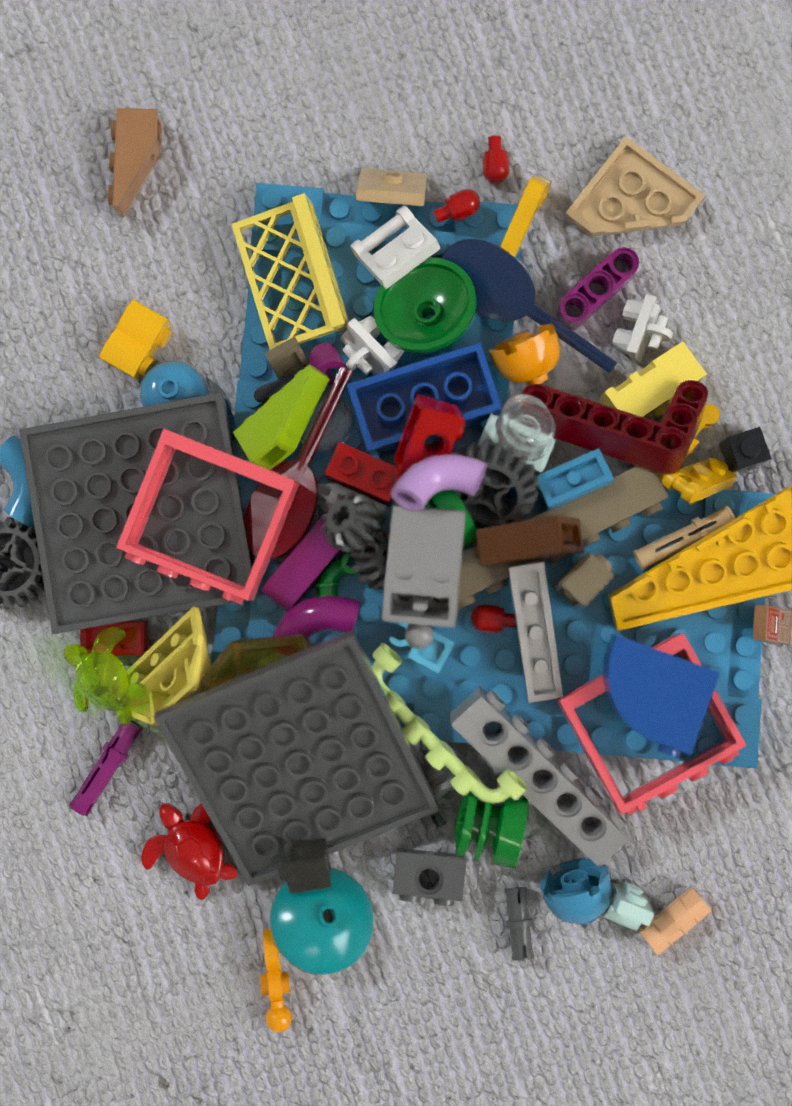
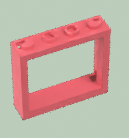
[116,429,300,604]
[556,633,747,815]

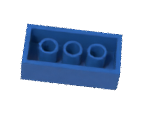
[346,342,502,456]

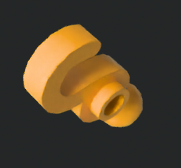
[260,928,293,1033]

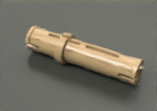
[633,506,735,571]

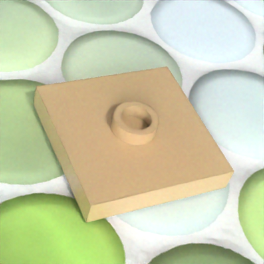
[356,168,427,206]

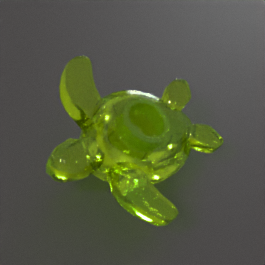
[64,627,147,726]

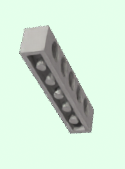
[450,686,629,867]

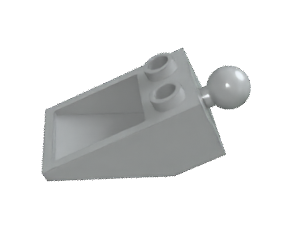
[382,505,466,649]

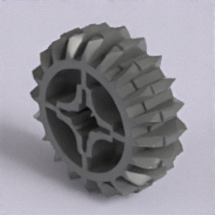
[454,439,539,529]
[0,517,45,610]

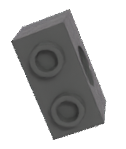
[393,847,467,906]

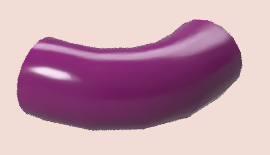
[272,595,360,654]

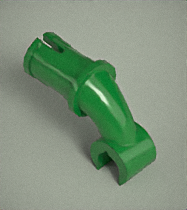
[313,552,359,597]

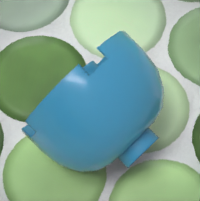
[140,360,209,407]
[540,858,612,925]

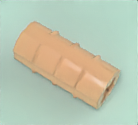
[638,887,712,956]

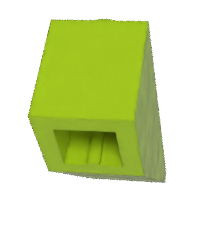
[233,364,330,470]

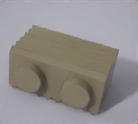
[553,552,614,609]

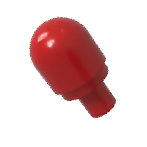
[482,135,509,184]
[433,189,481,223]
[470,604,516,633]

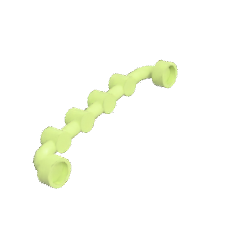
[372,643,528,804]

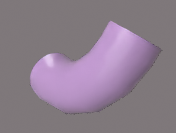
[391,454,487,512]

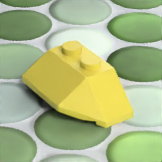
[114,606,211,726]

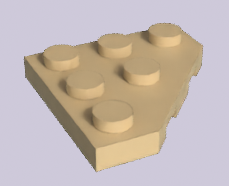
[564,136,706,237]

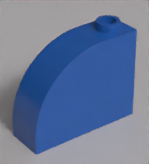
[603,634,720,758]

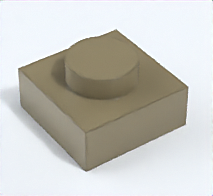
[264,337,309,379]

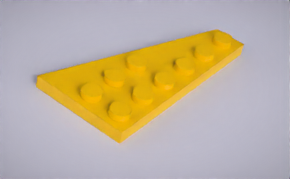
[608,485,792,631]

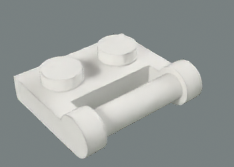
[350,205,441,289]

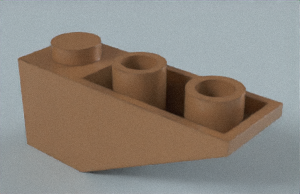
[108,108,162,217]

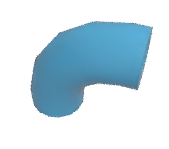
[0,435,34,528]

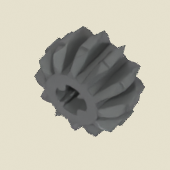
[320,491,382,554]
[350,530,390,589]

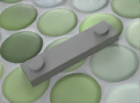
[507,559,563,703]

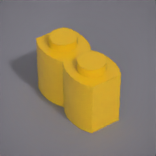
[99,299,173,381]

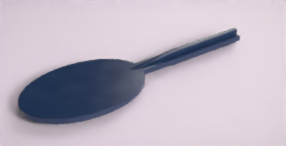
[443,239,618,373]

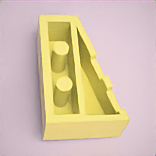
[597,341,707,418]

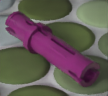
[69,717,144,816]

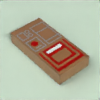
[753,605,792,645]

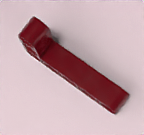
[519,380,709,475]

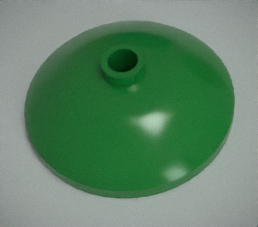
[373,257,477,353]

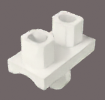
[612,294,673,364]
[340,316,404,375]

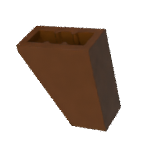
[474,515,584,566]

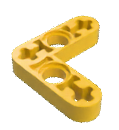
[500,174,552,258]

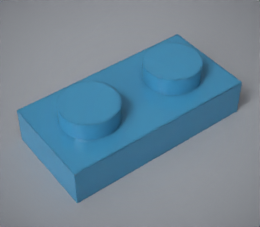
[536,448,614,511]

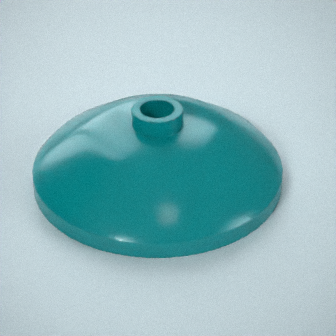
[270,867,373,975]

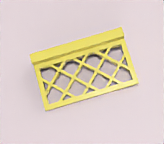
[231,193,349,350]

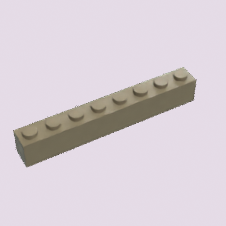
[402,466,669,610]

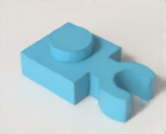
[389,623,455,674]

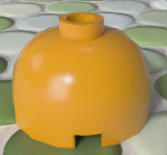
[488,324,561,385]

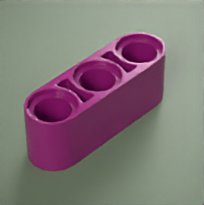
[556,247,640,330]
[261,518,342,612]

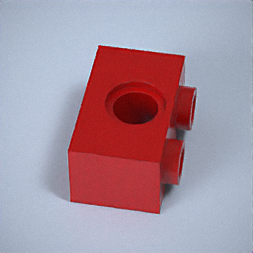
[394,394,465,473]
[325,442,403,507]

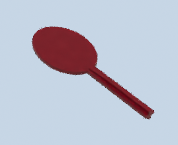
[245,367,353,560]

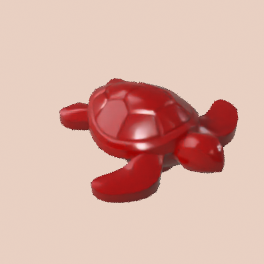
[141,803,238,900]

